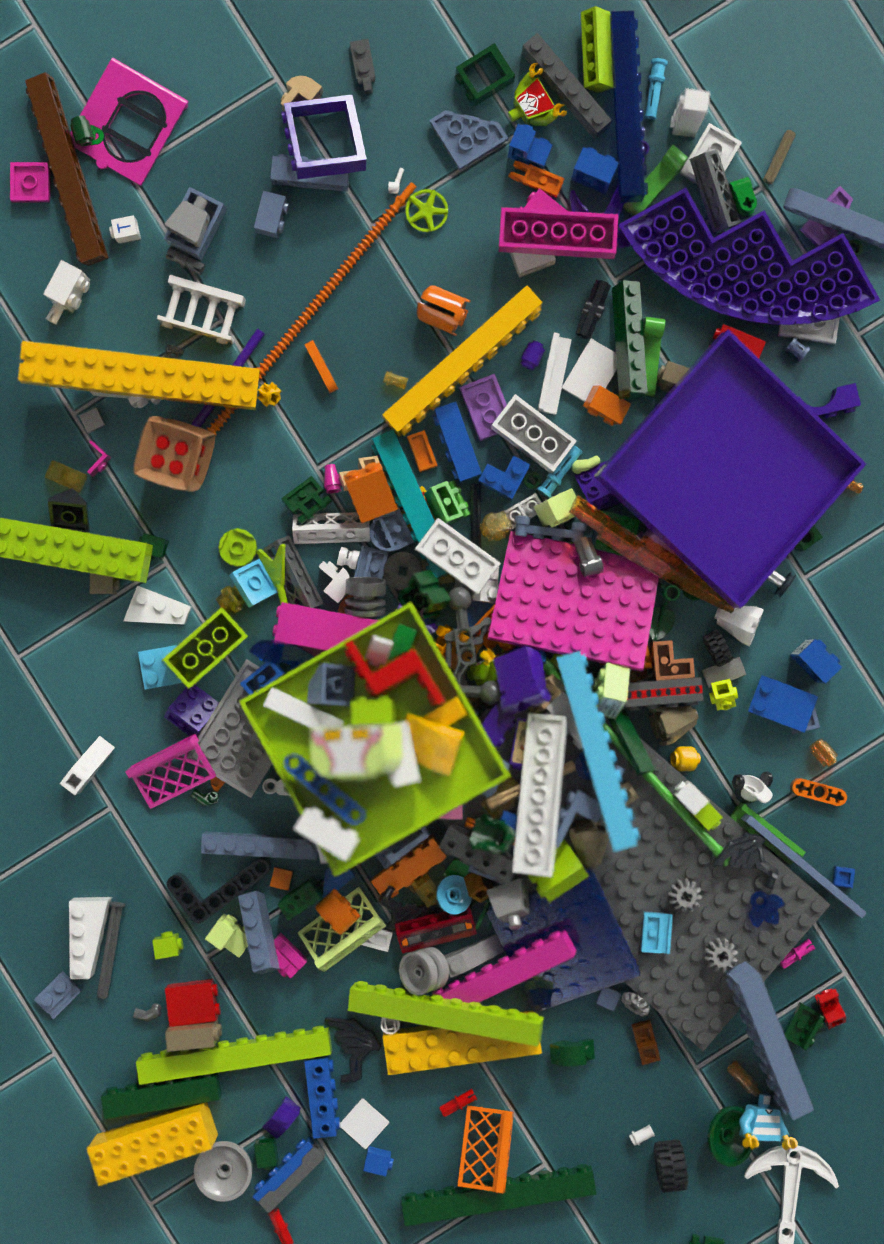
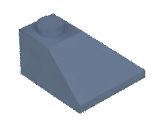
[308,663,355,706]

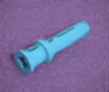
[644,58,668,120]
[537,445,583,499]

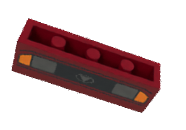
[395,905,477,954]

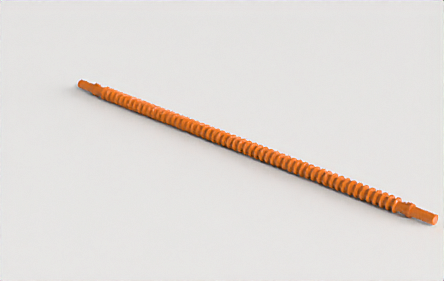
[207,182,416,436]

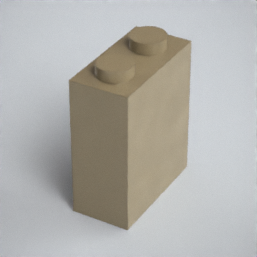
[165,1018,222,1052]

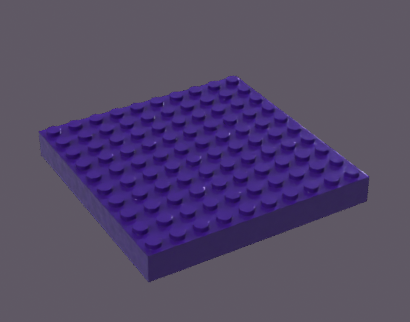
[594,330,866,608]

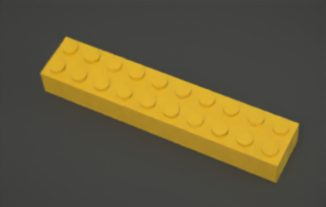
[382,286,543,437]

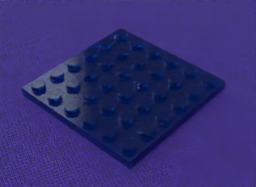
[487,869,641,1012]

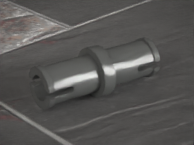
[166,247,206,275]

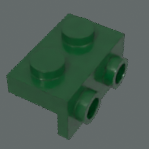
[783,1002,824,1051]

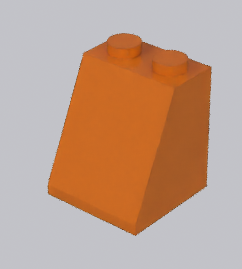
[343,462,398,523]

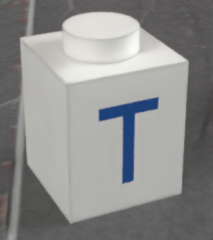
[109,215,141,243]

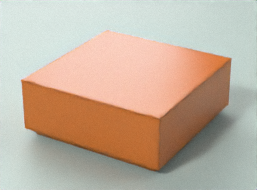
[270,867,293,891]

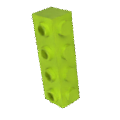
[581,6,614,93]

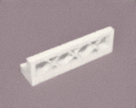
[537,333,572,415]
[292,512,370,544]

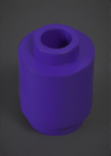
[520,340,545,371]

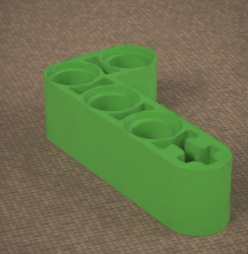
[623,145,688,216]
[643,317,665,397]

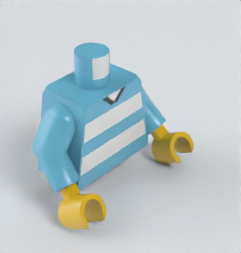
[739,1094,798,1150]

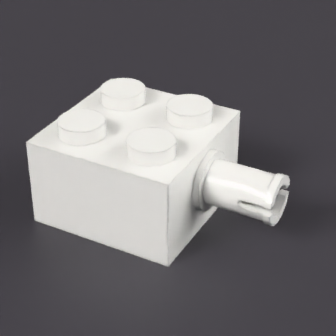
[43,260,90,325]

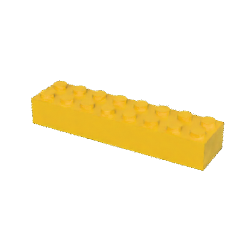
[383,1010,542,1075]

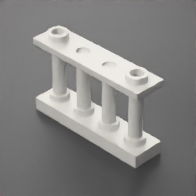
[157,275,246,345]

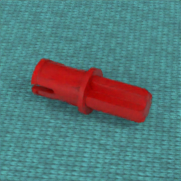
[439,1088,478,1117]
[268,1208,294,1244]

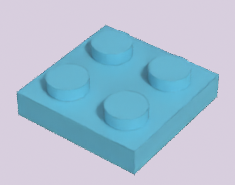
[229,559,278,608]
[138,645,183,690]

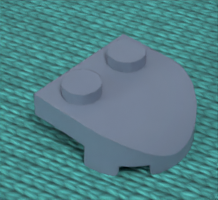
[369,507,414,552]

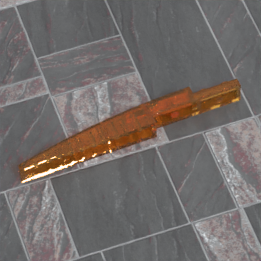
[569,496,735,613]

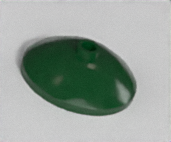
[708,1106,752,1167]

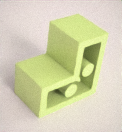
[534,488,582,528]
[205,914,248,958]

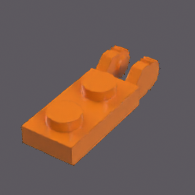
[509,161,564,198]

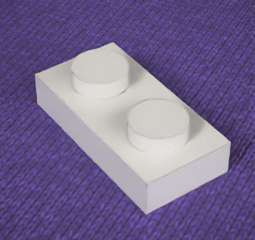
[354,923,393,952]

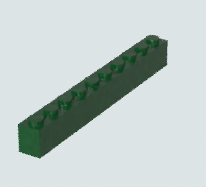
[401,1164,597,1226]

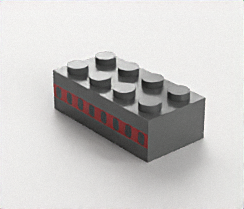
[623,677,703,711]

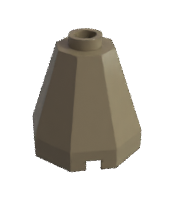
[649,706,698,746]
[569,819,609,869]

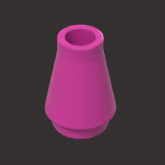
[324,464,342,494]

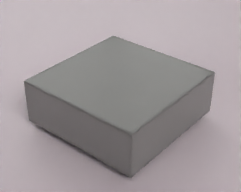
[79,408,106,434]

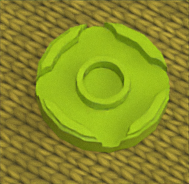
[218,528,257,567]

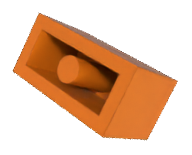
[583,385,631,426]

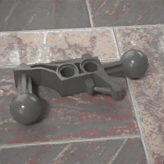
[445,587,502,705]

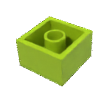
[351,696,397,726]

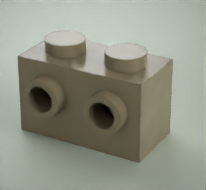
[657,361,690,393]

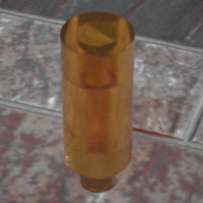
[727,1061,761,1097]

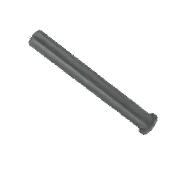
[97,902,126,999]

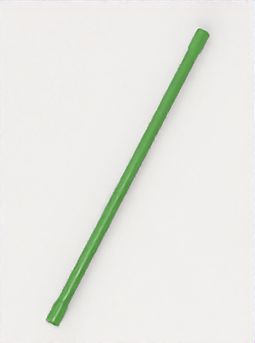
[543,658,731,867]

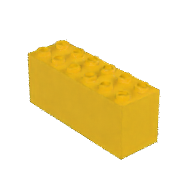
[87,1102,218,1186]

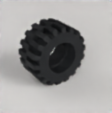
[653,1139,688,1193]

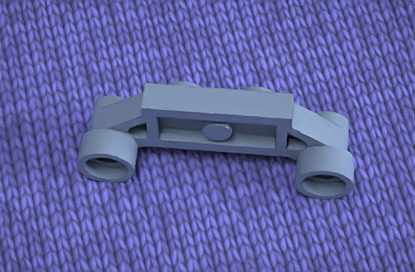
[514,516,587,542]

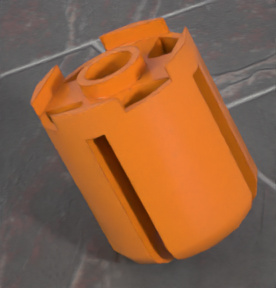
[417,285,471,336]

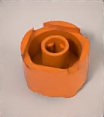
[315,888,361,935]

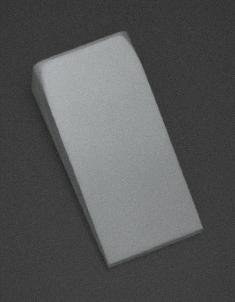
[702,657,746,688]

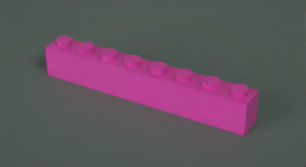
[432,930,577,1003]

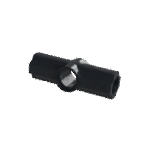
[575,279,611,340]

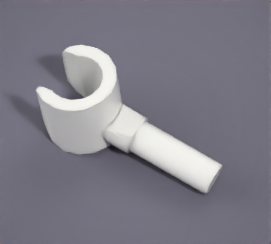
[388,168,404,194]

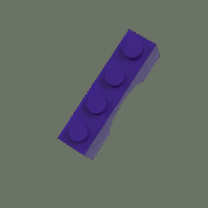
[798,383,861,419]

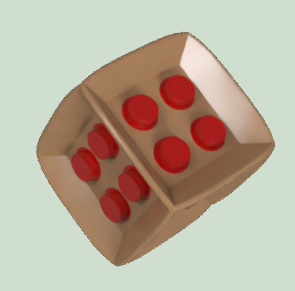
[134,416,215,492]

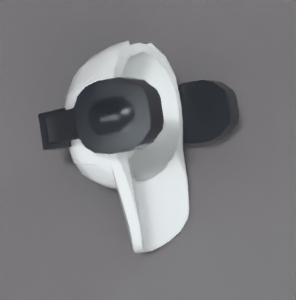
[732,771,773,804]

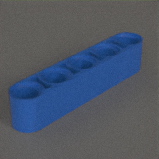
[284,754,366,824]

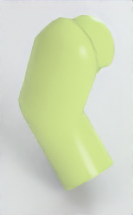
[572,456,601,474]

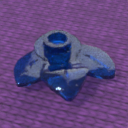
[749,891,785,928]

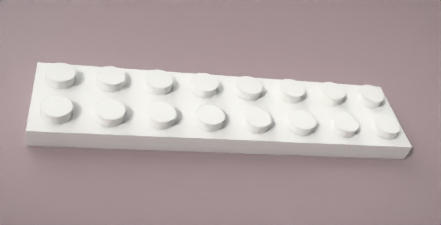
[512,713,568,877]

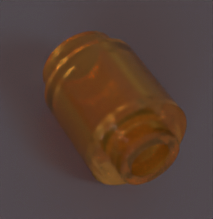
[809,738,838,767]

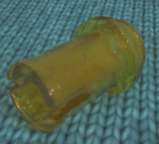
[383,371,408,390]

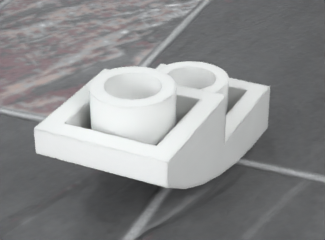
[502,493,542,529]

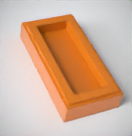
[407,430,438,473]

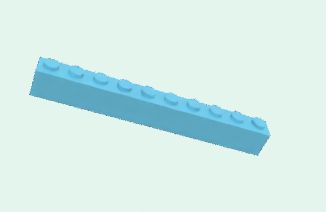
[557,651,640,852]

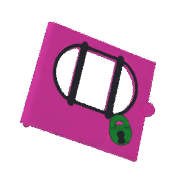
[70,58,189,186]

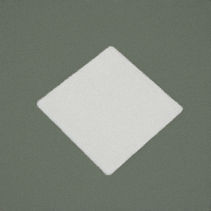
[340,1098,389,1149]

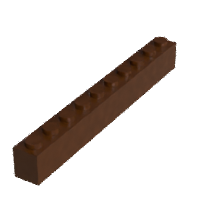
[25,72,109,266]

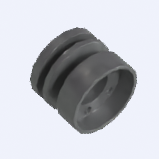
[345,577,386,618]

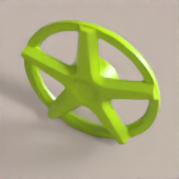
[405,189,448,232]

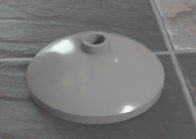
[194,1141,252,1202]

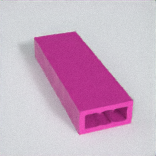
[272,602,379,650]

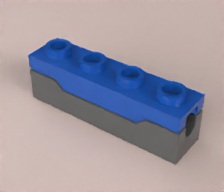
[253,1136,326,1213]

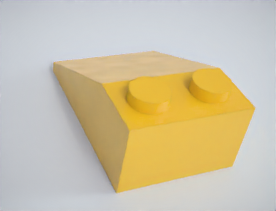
[405,713,464,776]

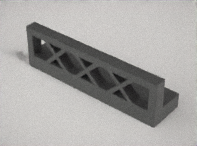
[690,149,741,233]
[263,535,324,608]

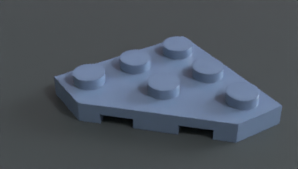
[429,110,508,170]

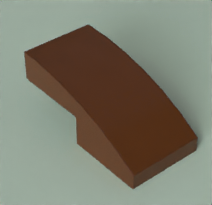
[631,1019,661,1065]

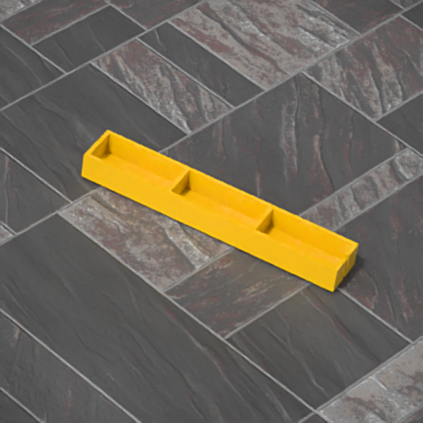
[18,341,260,410]

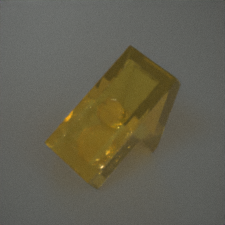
[45,460,88,492]

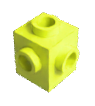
[709,679,738,711]

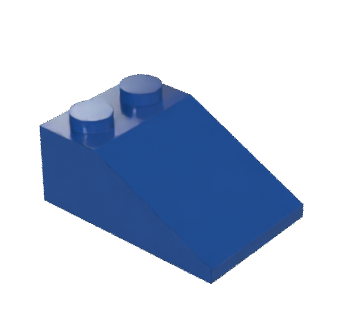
[748,675,818,733]

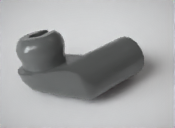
[133,1003,162,1022]

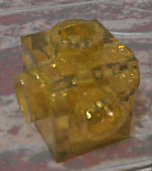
[480,510,512,542]
[215,585,246,614]

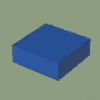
[832,866,855,889]

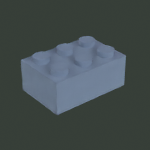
[164,187,227,261]

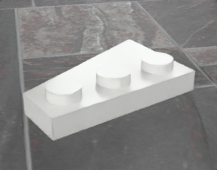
[123,586,192,624]

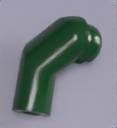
[190,789,219,806]

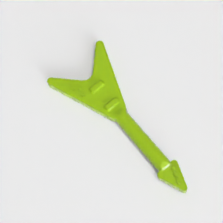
[256,544,288,604]

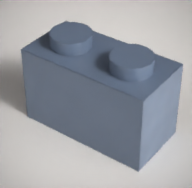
[254,191,289,238]

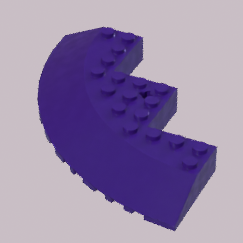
[618,188,880,325]

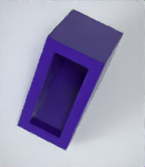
[262,1096,301,1139]

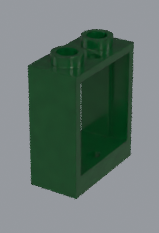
[455,43,515,106]
[277,876,323,921]

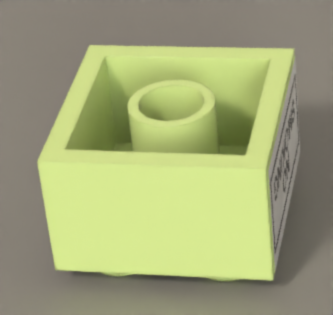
[593,662,630,719]

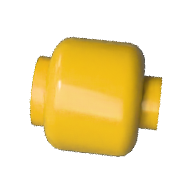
[670,746,701,772]

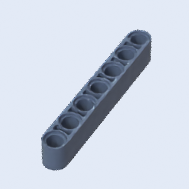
[783,188,884,249]

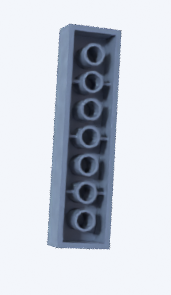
[725,961,814,1120]

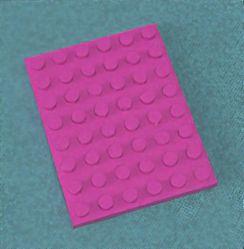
[488,531,661,671]

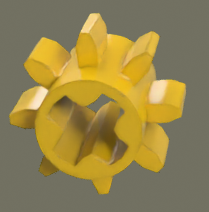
[257,382,282,407]

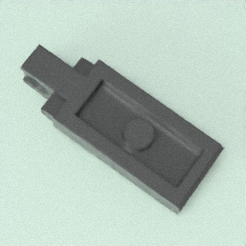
[350,39,375,95]

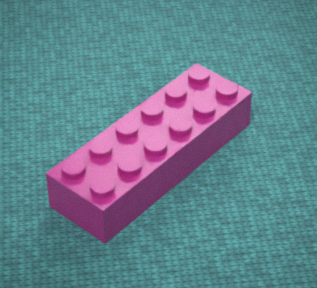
[498,207,619,259]

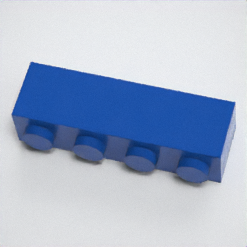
[432,401,482,483]

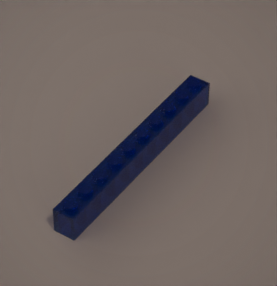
[610,11,648,203]

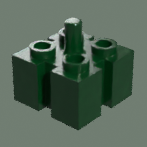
[397,570,451,625]

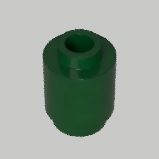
[70,115,94,147]

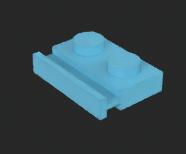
[640,912,673,954]

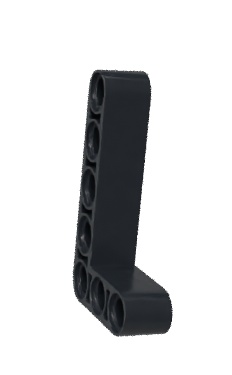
[167,857,271,923]

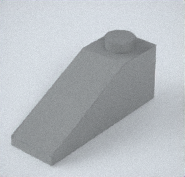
[444,934,504,978]

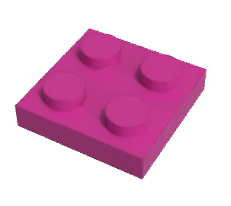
[10,162,50,202]

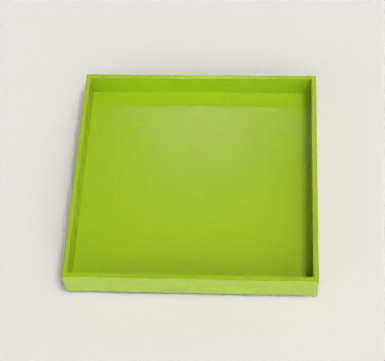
[239,602,511,876]

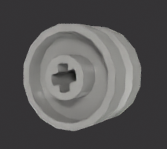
[399,947,449,995]

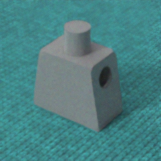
[164,196,210,248]
[486,878,529,929]

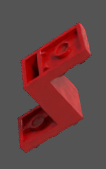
[344,639,445,708]

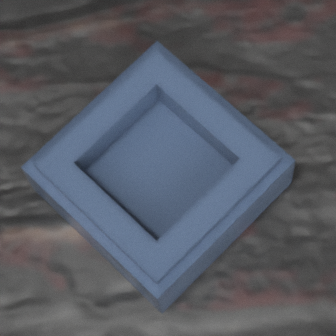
[596,985,621,1011]

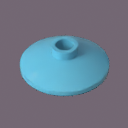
[437,875,472,914]

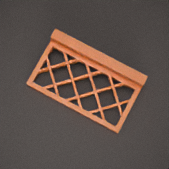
[458,1105,514,1193]

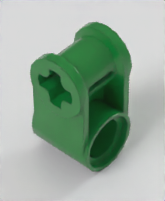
[729,176,757,217]

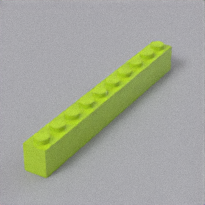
[348,981,544,1047]
[136,1026,332,1085]

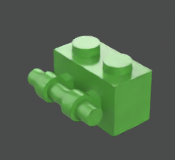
[424,480,471,525]

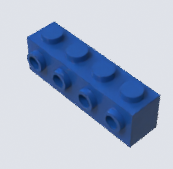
[304,1055,341,1139]

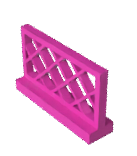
[126,734,216,809]

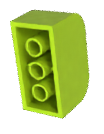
[162,607,248,688]

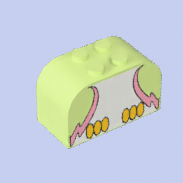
[310,724,403,781]

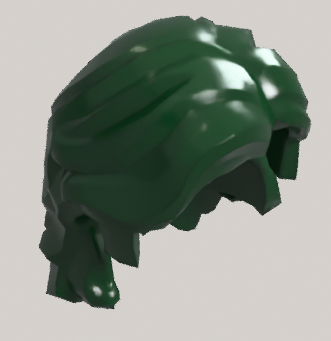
[469,814,515,854]

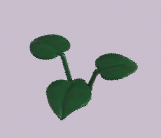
[643,554,710,641]

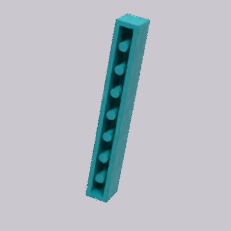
[371,430,448,579]

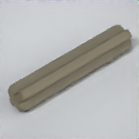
[763,130,796,185]

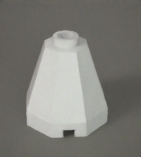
[714,605,764,646]

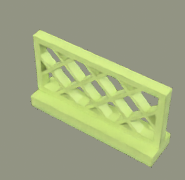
[297,887,386,972]

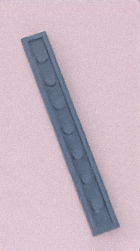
[741,814,866,918]

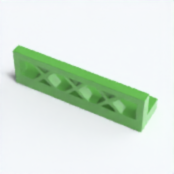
[730,802,806,865]

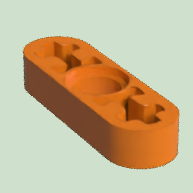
[304,340,338,393]
[791,778,847,806]

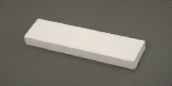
[264,687,344,728]

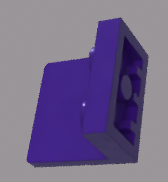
[575,460,621,516]
[164,684,219,737]

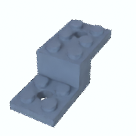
[556,763,624,848]

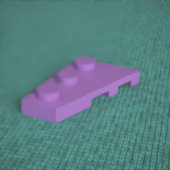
[799,186,853,247]

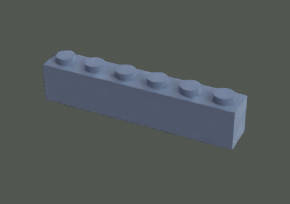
[201,831,319,860]

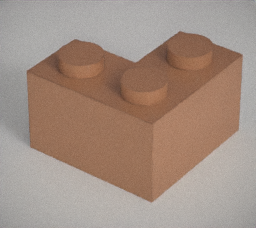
[650,640,695,681]

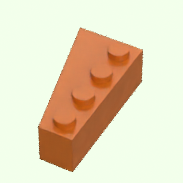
[370,833,447,898]

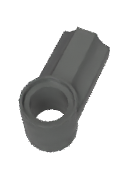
[574,537,604,577]

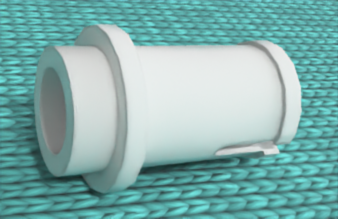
[629,1125,655,1146]

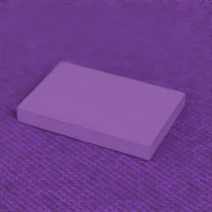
[459,374,507,441]

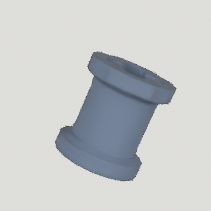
[784,337,810,362]

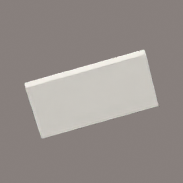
[415,518,501,595]

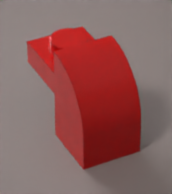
[814,988,846,1029]

